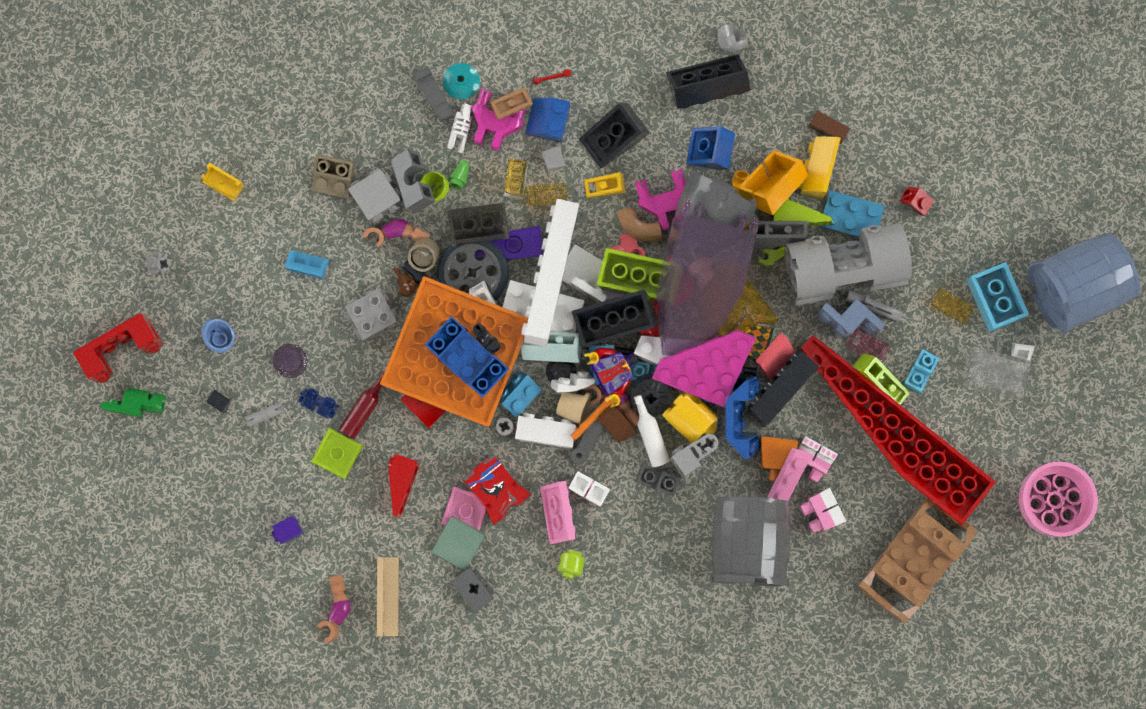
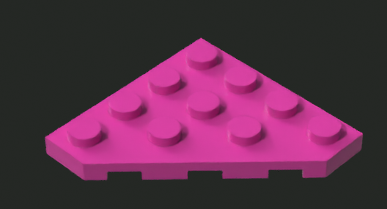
[652,330,755,407]

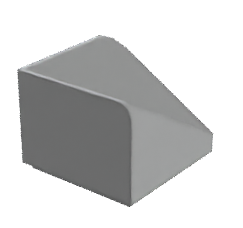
[542,146,566,172]

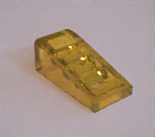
[526,183,568,208]

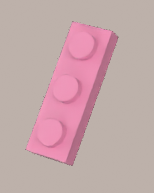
[767,448,811,501]

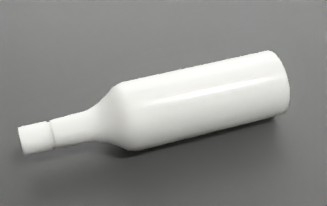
[634,395,670,467]

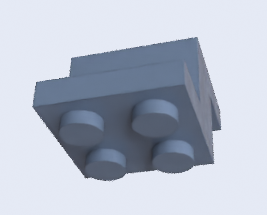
[817,299,886,339]

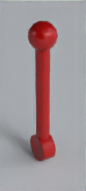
[533,69,571,85]

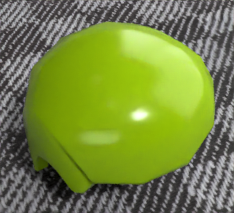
[420,171,449,202]

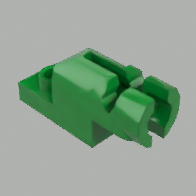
[101,388,167,418]

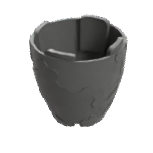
[672,168,758,260]

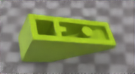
[774,199,833,226]
[853,353,910,405]

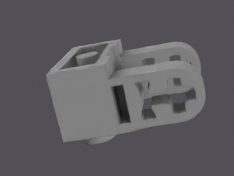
[670,434,719,478]

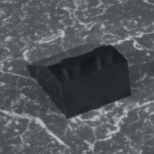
[579,103,650,168]

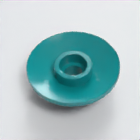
[442,63,480,99]

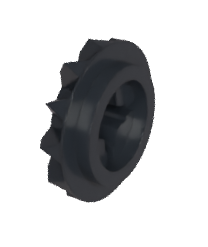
[546,361,576,382]

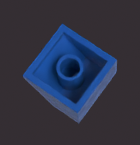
[525,97,570,143]
[686,126,735,170]

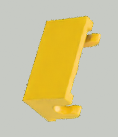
[201,162,244,202]

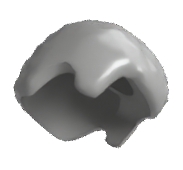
[717,24,748,52]

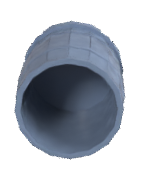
[1027,233,1140,334]

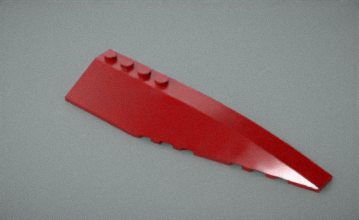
[801,335,996,526]

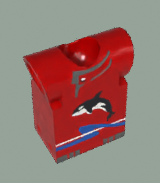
[462,454,531,526]

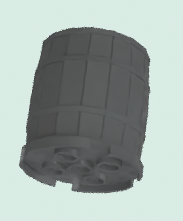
[710,497,790,586]

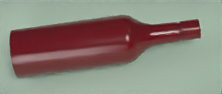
[338,372,384,440]

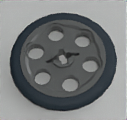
[437,236,509,301]

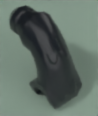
[473,323,501,354]

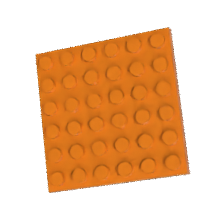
[380,276,529,428]

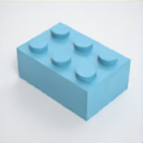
[966,262,1029,332]

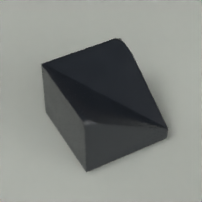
[207,389,230,413]

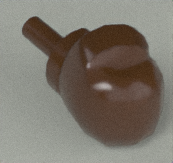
[393,267,417,297]

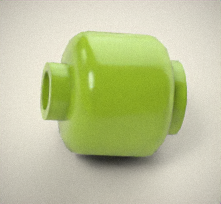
[558,549,585,580]

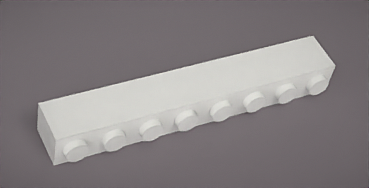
[521,199,579,347]

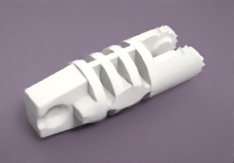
[447,103,472,153]

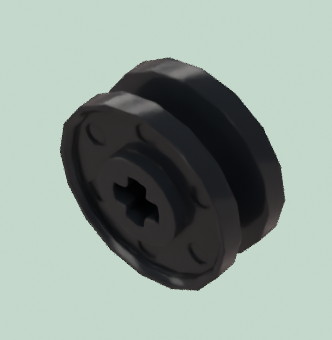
[631,374,671,417]

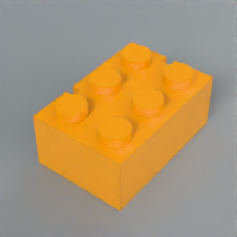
[738,150,808,215]

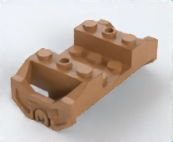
[856,497,978,623]

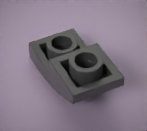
[635,464,680,496]

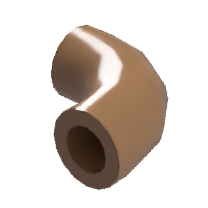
[617,207,662,242]

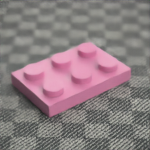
[540,481,575,544]

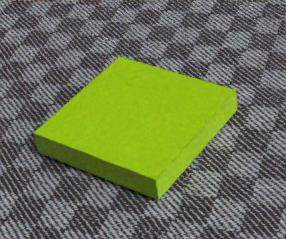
[311,428,364,479]

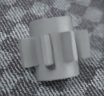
[146,252,171,275]

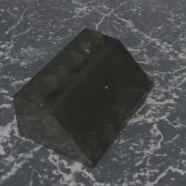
[448,203,509,246]

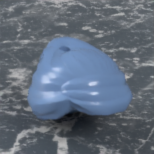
[201,319,235,353]

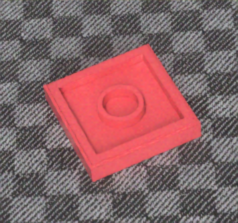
[756,333,796,381]

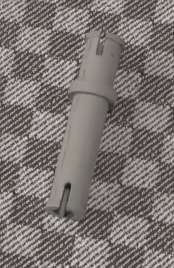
[845,290,903,322]

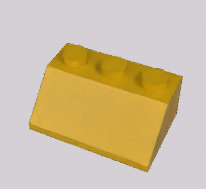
[798,137,841,200]

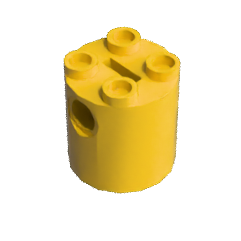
[662,392,719,444]

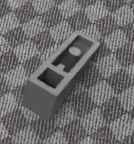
[749,221,807,249]

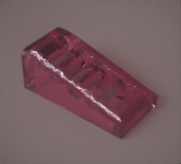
[846,329,890,364]

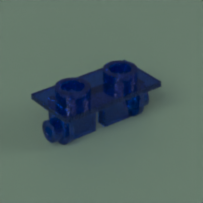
[298,388,340,419]

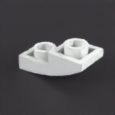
[551,371,595,392]

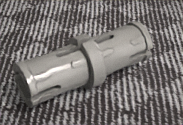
[245,401,285,428]

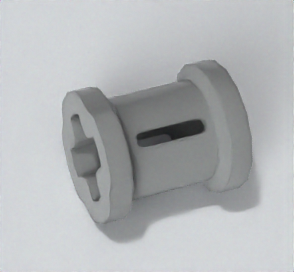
[496,418,514,437]

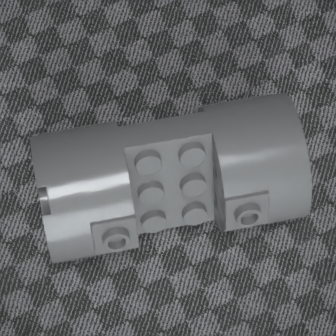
[784,223,912,305]

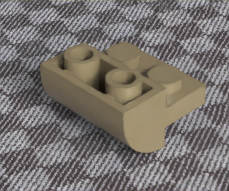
[311,154,355,198]

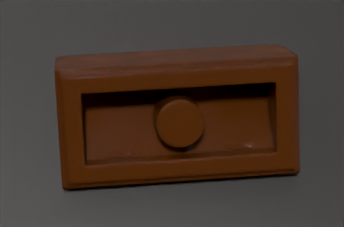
[808,110,850,144]
[597,405,637,443]

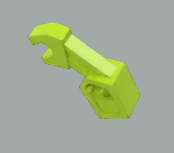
[758,246,786,267]

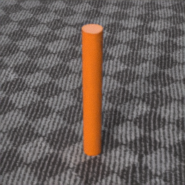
[570,394,612,441]

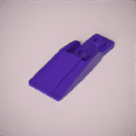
[475,226,543,260]

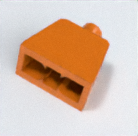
[760,436,798,482]

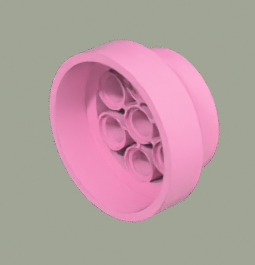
[1019,462,1098,537]

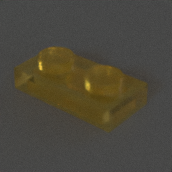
[931,288,975,325]

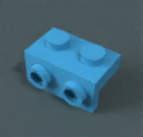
[499,371,542,418]

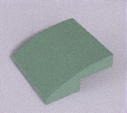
[431,516,485,570]

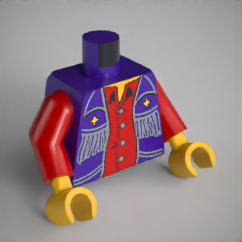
[584,347,638,408]

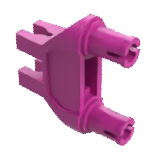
[471,89,526,152]
[634,169,686,231]

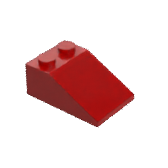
[387,454,420,518]

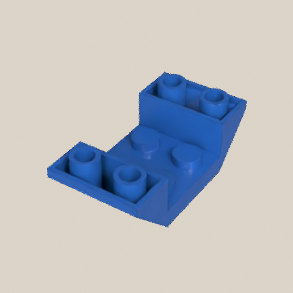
[425,316,509,398]
[726,376,761,459]

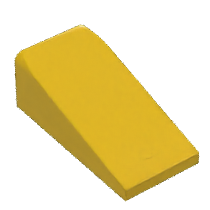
[584,172,626,198]

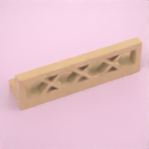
[377,557,399,636]

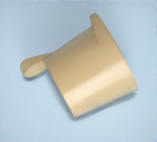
[556,392,592,425]

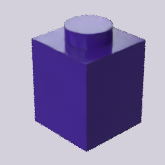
[271,516,304,544]

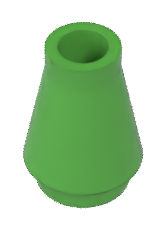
[448,160,470,190]

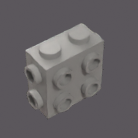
[348,169,402,224]
[344,289,399,342]

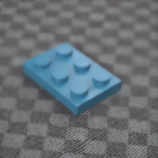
[819,190,884,238]

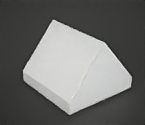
[1011,343,1034,362]

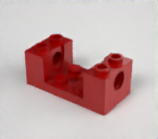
[73,312,164,383]

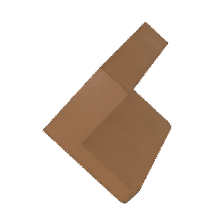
[490,87,533,121]

